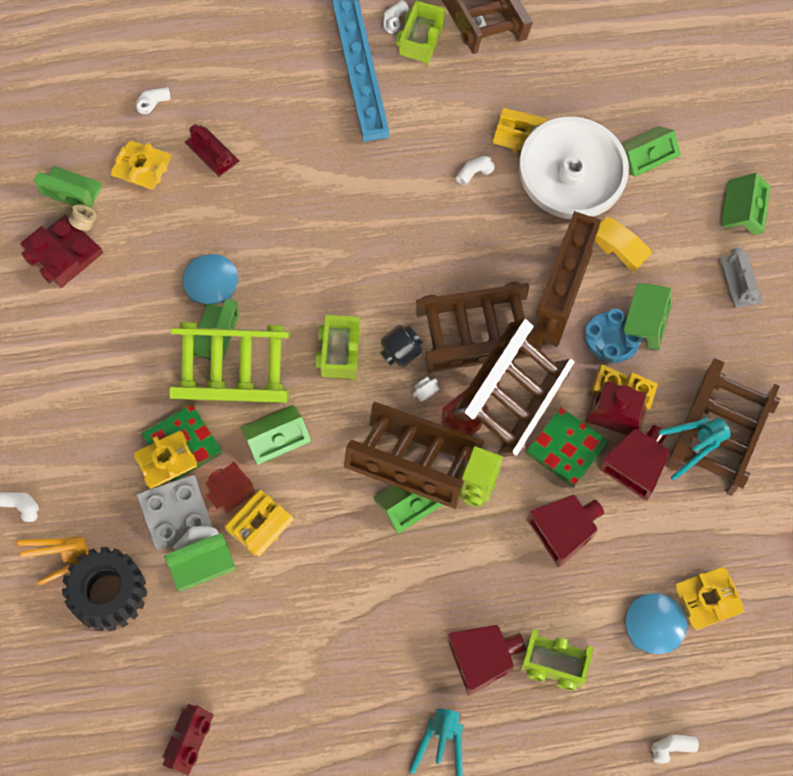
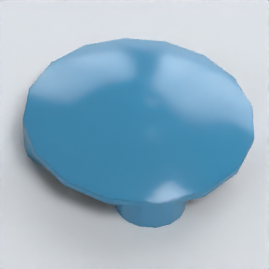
[183,254,238,305]
[584,309,642,363]
[625,593,687,655]

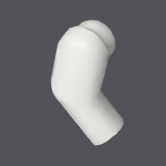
[383,0,409,34]
[136,87,171,114]
[455,156,495,186]
[0,492,39,522]
[173,526,219,551]
[651,735,699,764]

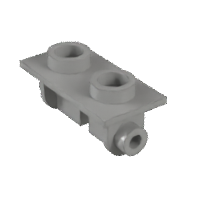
[720,247,763,308]

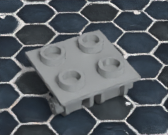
[137,474,213,551]

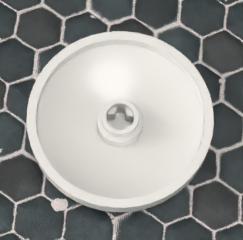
[519,117,629,219]

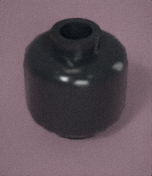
[380,325,424,367]

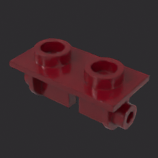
[185,124,240,177]
[162,704,214,776]

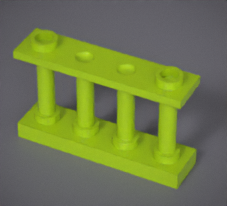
[170,322,291,403]

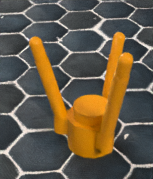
[16,536,89,585]

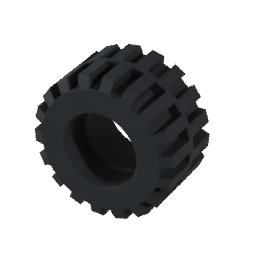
[62,547,147,631]

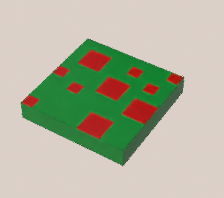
[141,404,223,482]
[526,407,609,488]

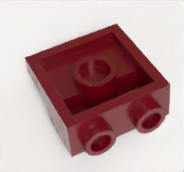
[20,214,103,288]

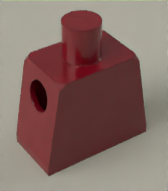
[585,382,647,435]
[600,425,670,501]
[527,495,605,568]
[447,625,526,696]

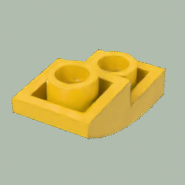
[595,216,653,272]
[590,365,658,411]

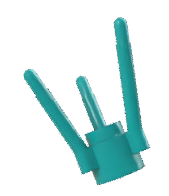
[659,417,730,481]
[409,708,464,776]

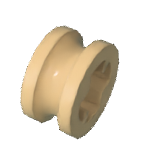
[68,204,97,231]

